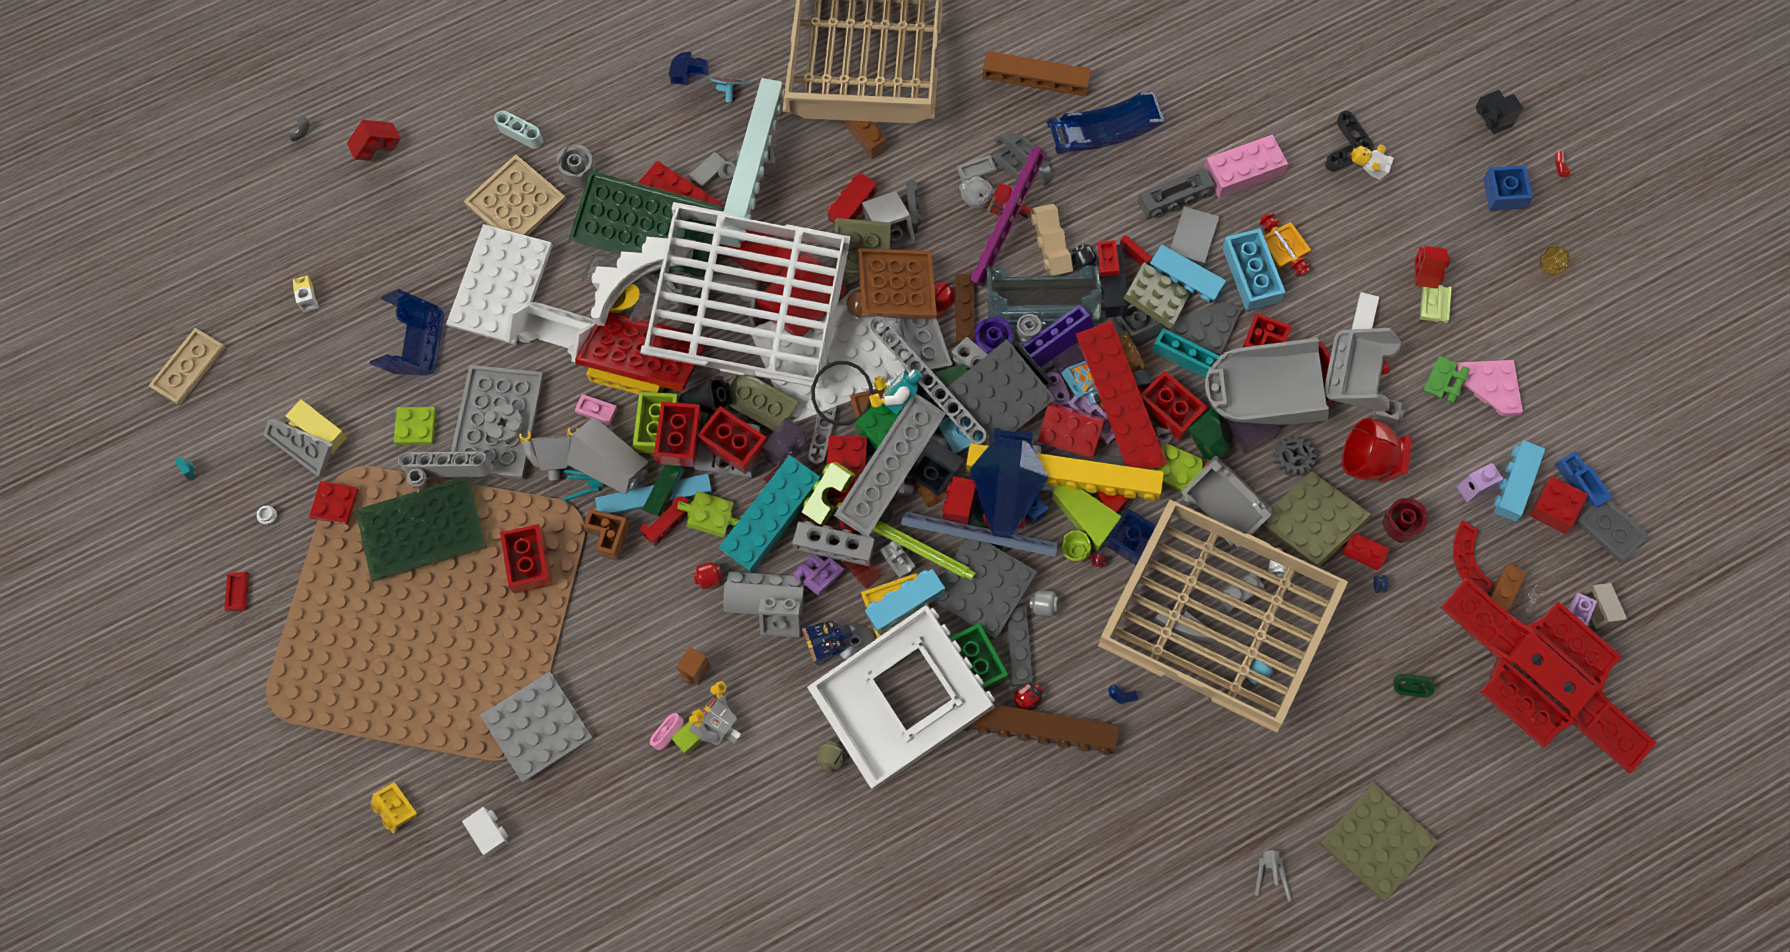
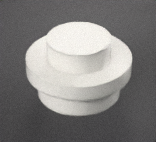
[257,506,277,525]

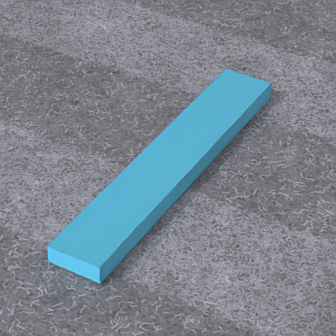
[595,474,712,515]

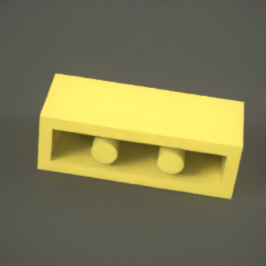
[285,400,347,454]

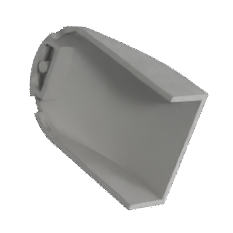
[1205,338,1329,425]

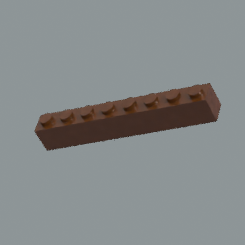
[963,704,1119,755]

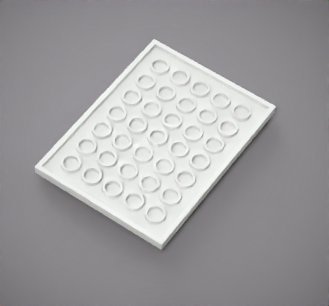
[751,287,910,427]

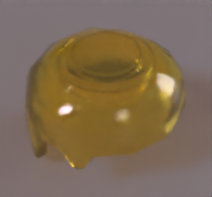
[1539,246,1571,275]

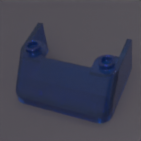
[370,289,444,376]

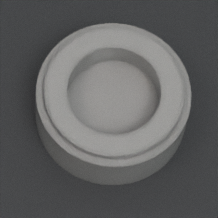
[718,161,736,180]

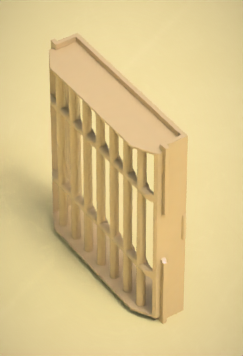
[783,0,943,123]
[1098,500,1348,733]

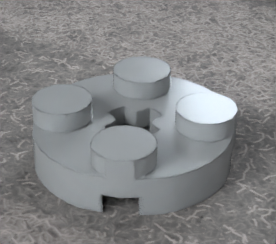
[484,404,523,443]

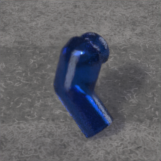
[1108,685,1138,704]

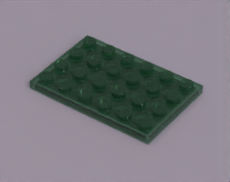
[355,477,487,582]

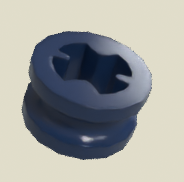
[1373,575,1388,593]

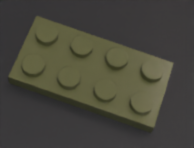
[728,374,800,435]

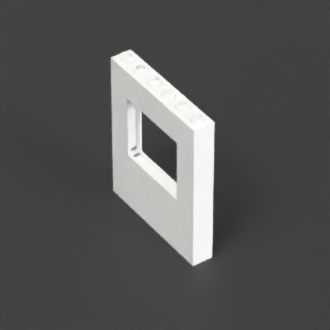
[807,605,995,790]

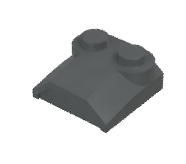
[1116,305,1165,343]

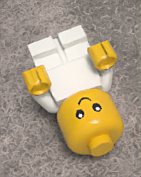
[1351,145,1394,180]

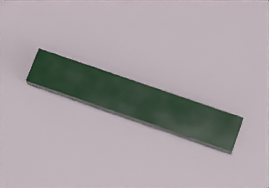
[642,411,711,517]

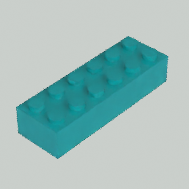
[718,455,821,573]

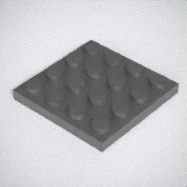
[948,339,1055,447]
[933,538,1038,640]

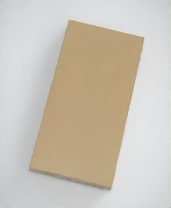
[148,328,226,406]

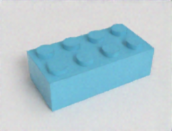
[1222,228,1286,311]

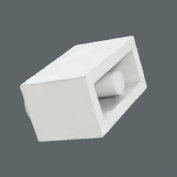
[462,807,509,858]

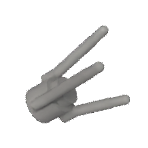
[1255,851,1292,902]

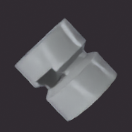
[1016,314,1041,344]

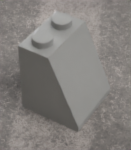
[862,191,916,250]

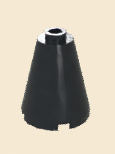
[679,376,733,413]

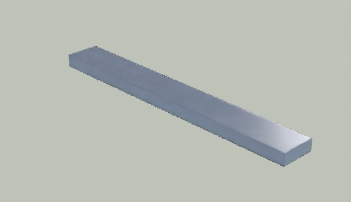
[901,512,1058,557]

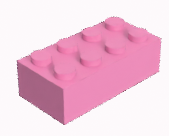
[1204,134,1288,198]

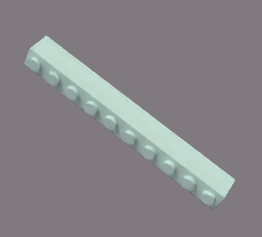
[720,78,785,248]

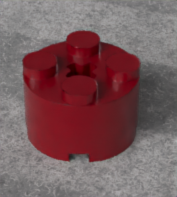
[1382,498,1428,543]

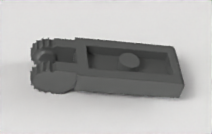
[906,180,921,232]

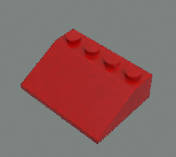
[756,252,849,337]

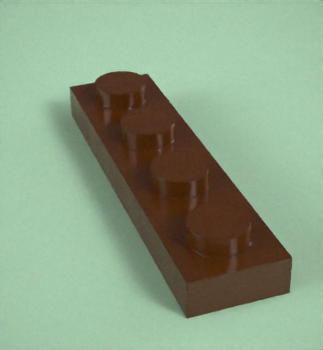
[955,274,975,344]

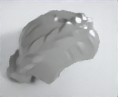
[959,176,994,209]

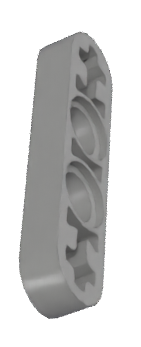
[808,406,837,466]

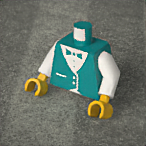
[869,369,922,414]

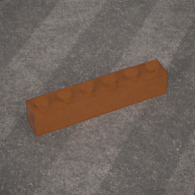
[982,51,1091,97]

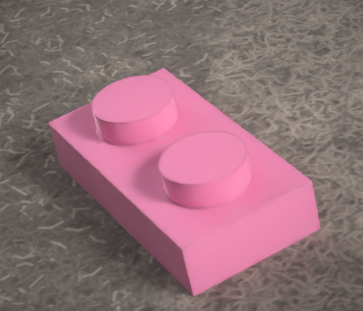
[575,394,618,425]

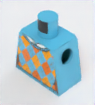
[1062,361,1101,405]

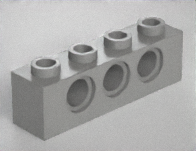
[792,521,875,566]

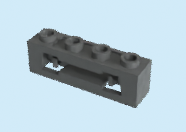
[1138,167,1215,219]

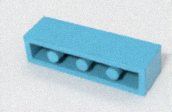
[1150,244,1226,303]
[1493,440,1545,522]
[865,569,945,635]

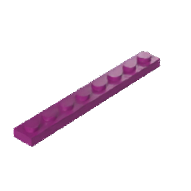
[971,146,1046,287]

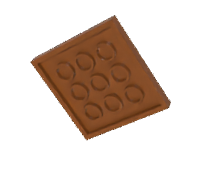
[857,248,937,319]

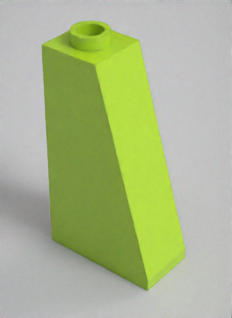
[1052,485,1122,552]

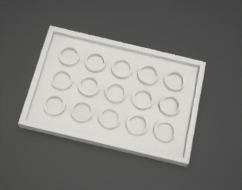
[446,224,553,345]

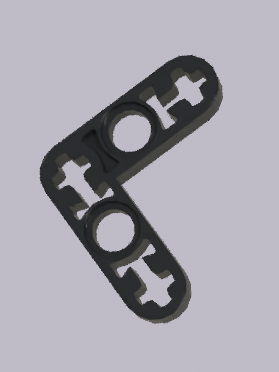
[1325,111,1374,172]

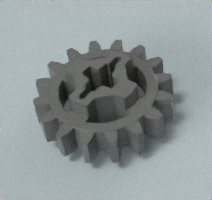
[1273,435,1316,477]

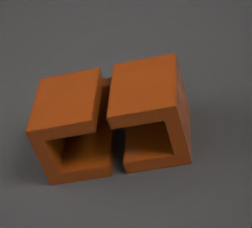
[676,646,711,686]

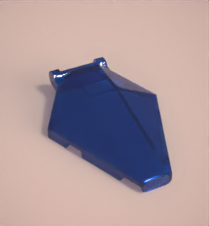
[970,427,1048,538]

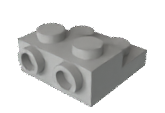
[758,597,801,638]

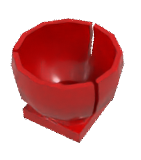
[1342,418,1412,483]

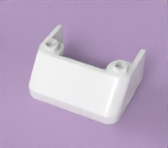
[505,302,595,362]

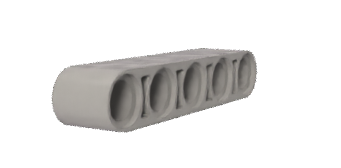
[398,452,493,477]

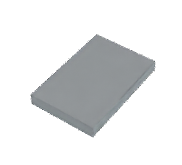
[1170,206,1219,266]

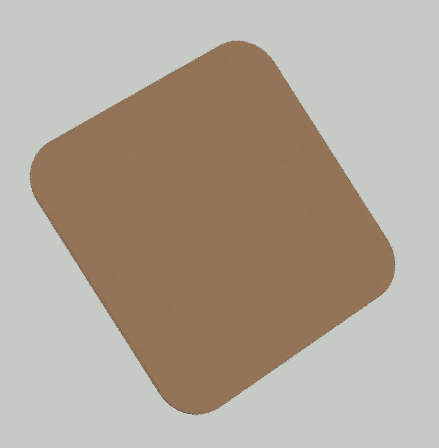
[266,466,586,762]

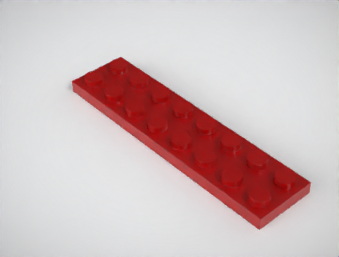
[1076,320,1167,470]

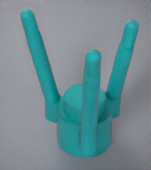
[561,469,603,501]

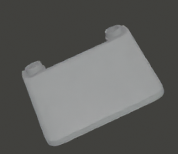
[1324,328,1401,411]

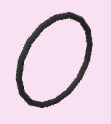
[811,361,873,426]

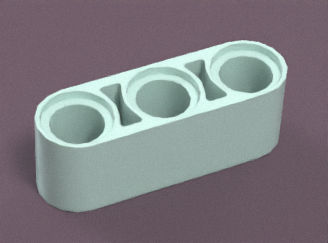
[494,111,543,149]

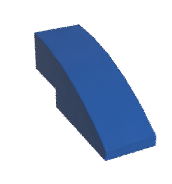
[1555,451,1613,508]

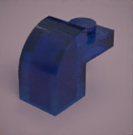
[669,51,709,85]

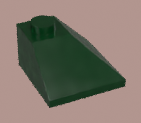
[1187,407,1233,461]

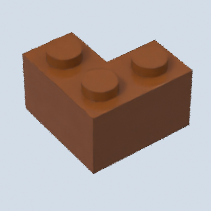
[583,509,630,561]

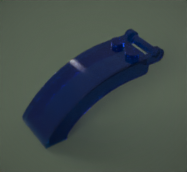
[1046,91,1165,154]

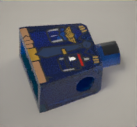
[802,621,853,666]

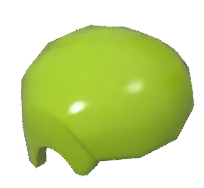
[1062,530,1091,562]

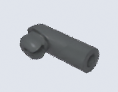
[288,116,310,141]

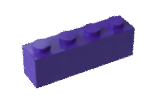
[1021,304,1095,367]

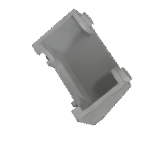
[1181,456,1272,547]

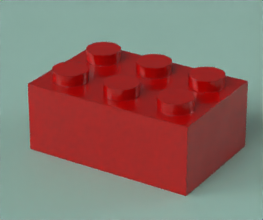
[1140,371,1208,441]
[653,401,702,467]
[1038,402,1106,458]
[697,406,768,475]
[827,435,868,498]
[500,524,552,594]

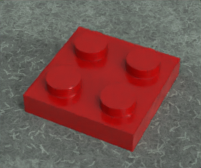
[309,481,359,525]

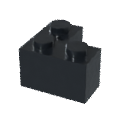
[1475,90,1523,135]

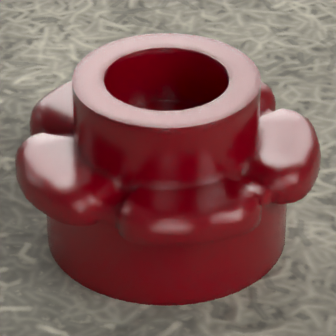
[1089,553,1108,568]

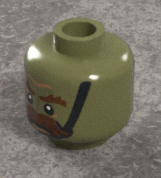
[816,741,845,773]

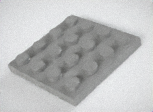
[480,672,593,783]

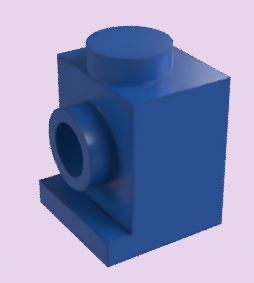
[1026,492,1049,525]

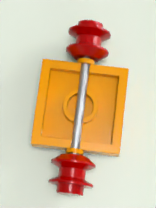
[1259,213,1312,277]

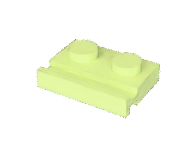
[1420,285,1452,323]

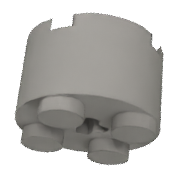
[556,145,596,188]

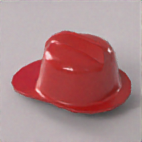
[934,282,955,319]

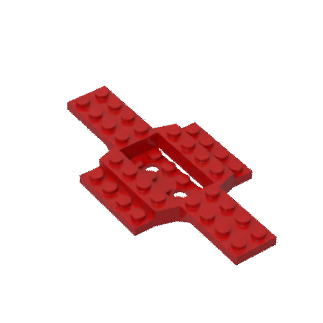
[1440,577,1657,773]

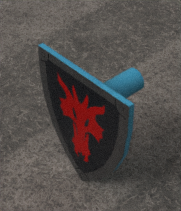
[709,76,751,102]

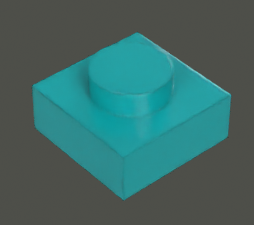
[174,456,197,481]

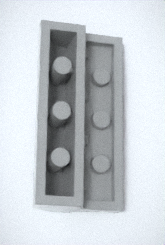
[723,572,806,617]

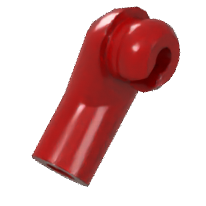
[1555,151,1571,177]

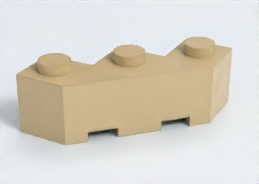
[1031,204,1073,276]

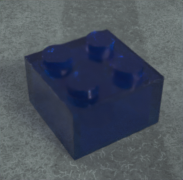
[1104,508,1156,565]

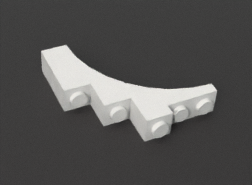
[591,237,693,326]

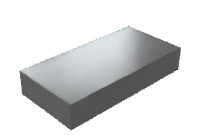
[689,152,725,189]
[957,155,997,182]

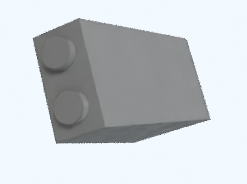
[567,417,648,495]

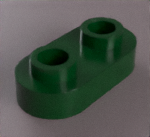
[1393,674,1435,698]

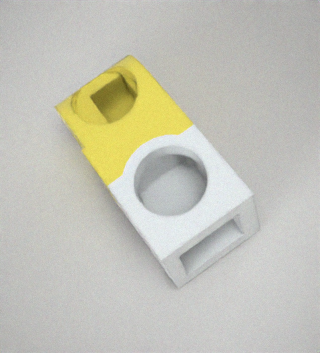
[293,275,319,313]

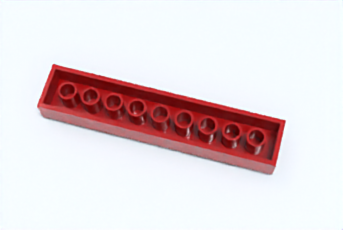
[637,161,800,285]

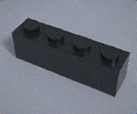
[1096,244,1128,318]

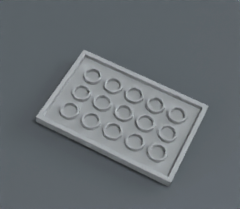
[451,365,544,480]

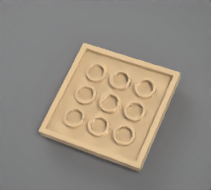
[464,154,567,236]

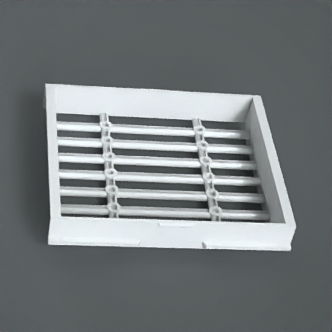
[640,202,850,389]

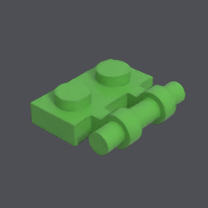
[1423,356,1470,403]

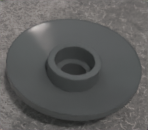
[836,624,875,660]

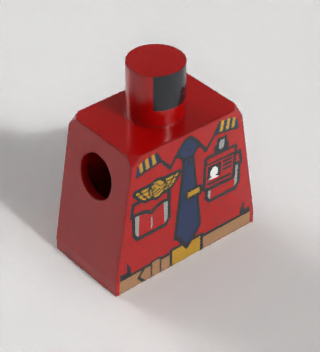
[987,182,1032,219]

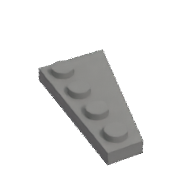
[263,418,334,477]

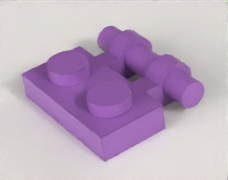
[793,554,844,595]

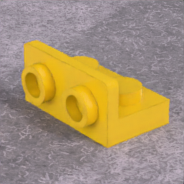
[371,782,417,834]

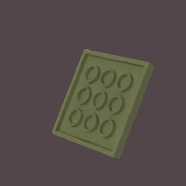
[1261,471,1371,568]
[1319,783,1438,902]

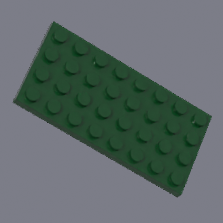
[568,170,724,277]

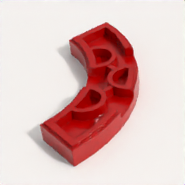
[1453,520,1494,594]

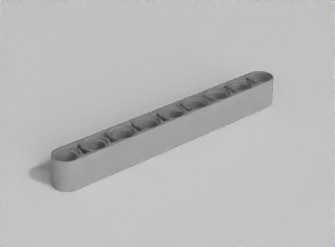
[870,316,989,445]

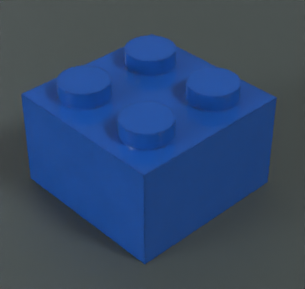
[1483,165,1533,211]

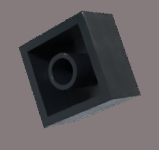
[907,438,964,496]

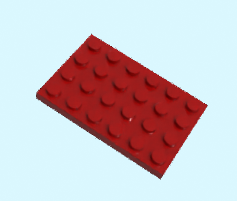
[575,311,708,392]

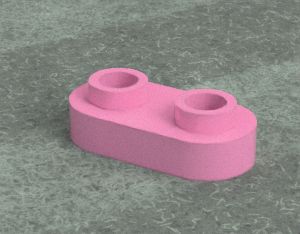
[650,713,683,750]

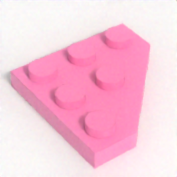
[1456,360,1523,416]

